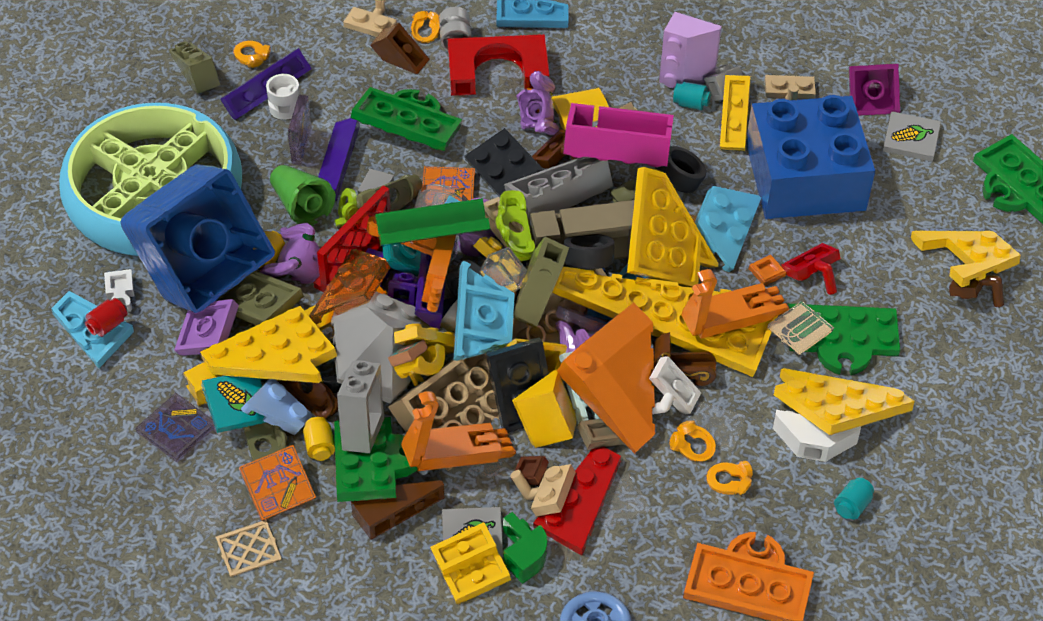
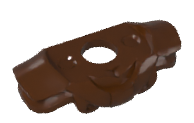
[277,380,338,418]

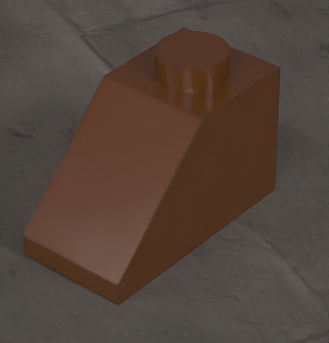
[370,23,430,74]

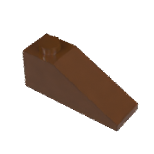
[351,480,445,540]

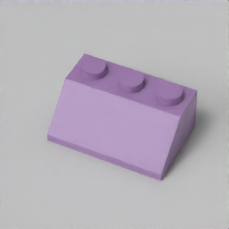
[659,12,722,88]

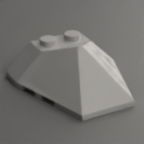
[331,290,432,403]

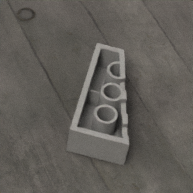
[504,157,613,226]

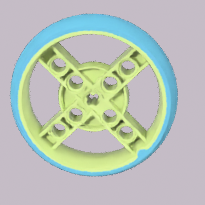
[59,103,242,256]

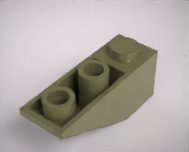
[168,41,220,93]
[513,237,569,328]

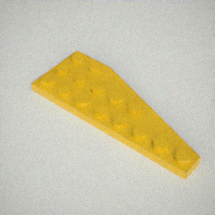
[552,267,778,377]

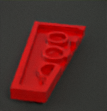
[533,447,621,555]

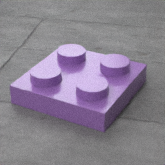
[174,299,239,356]

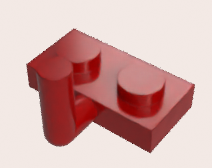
[781,243,841,295]

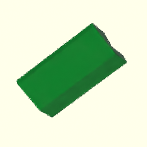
[375,198,490,246]

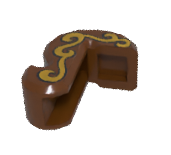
[653,332,716,386]

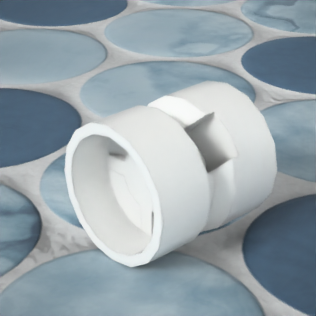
[266,74,301,120]

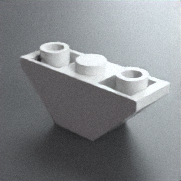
[773,410,861,462]

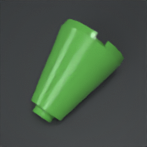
[270,165,336,226]

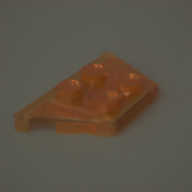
[309,249,390,324]

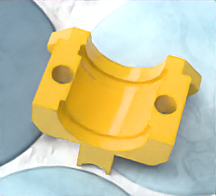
[394,343,445,386]

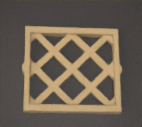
[216,520,282,577]

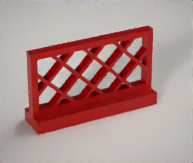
[313,185,391,297]

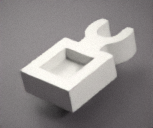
[104,269,134,312]

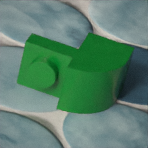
[503,512,547,584]

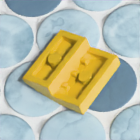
[552,88,609,130]
[430,522,511,604]

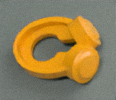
[411,11,440,43]
[234,41,271,68]
[669,420,716,462]
[706,461,753,496]

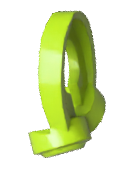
[335,188,358,227]

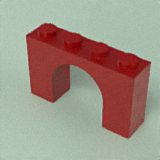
[448,34,550,96]

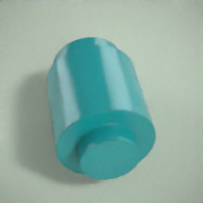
[673,82,711,110]
[834,477,874,520]

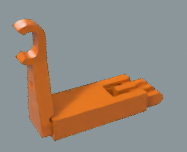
[366,216,456,312]
[681,269,789,339]
[401,391,516,471]

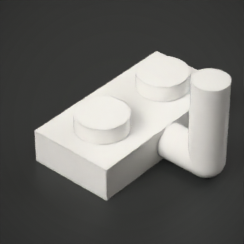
[649,356,701,414]

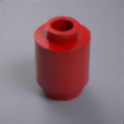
[85,298,127,337]

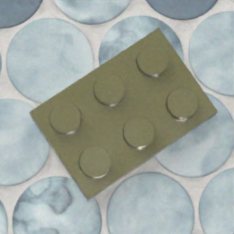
[216,271,304,325]

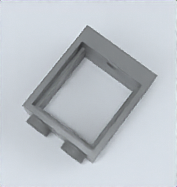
[337,361,384,453]

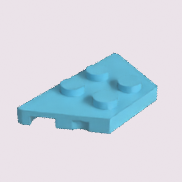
[695,186,761,272]
[453,261,515,361]

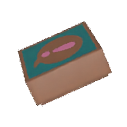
[388,339,428,367]

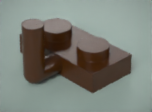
[532,130,577,169]
[949,263,1004,307]

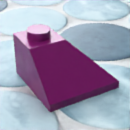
[849,64,900,116]

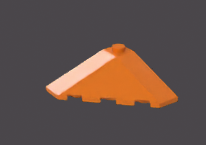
[557,302,655,454]

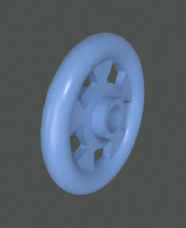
[560,591,632,621]

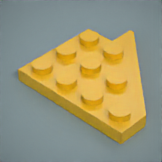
[627,167,718,288]
[200,306,337,383]
[774,368,915,435]

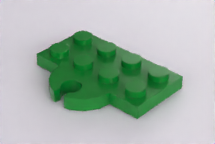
[350,87,462,151]
[973,134,1043,224]
[788,303,900,375]
[334,417,418,502]

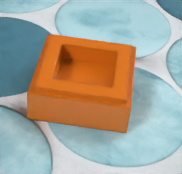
[749,255,786,286]

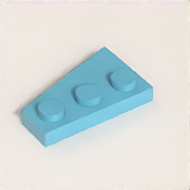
[51,291,134,368]

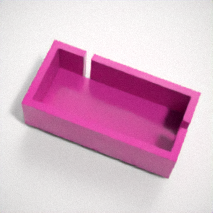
[564,103,674,167]

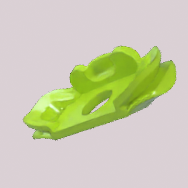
[495,190,535,261]

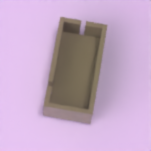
[530,200,634,266]

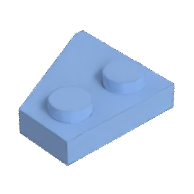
[241,379,313,435]

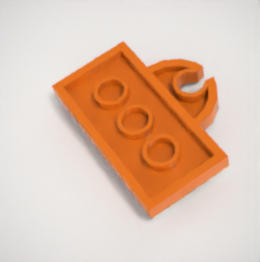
[683,532,814,621]

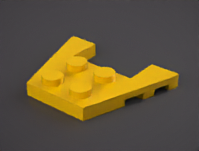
[911,231,1021,287]

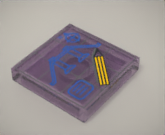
[288,95,312,165]
[135,393,215,462]

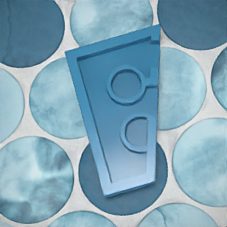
[496,0,568,28]

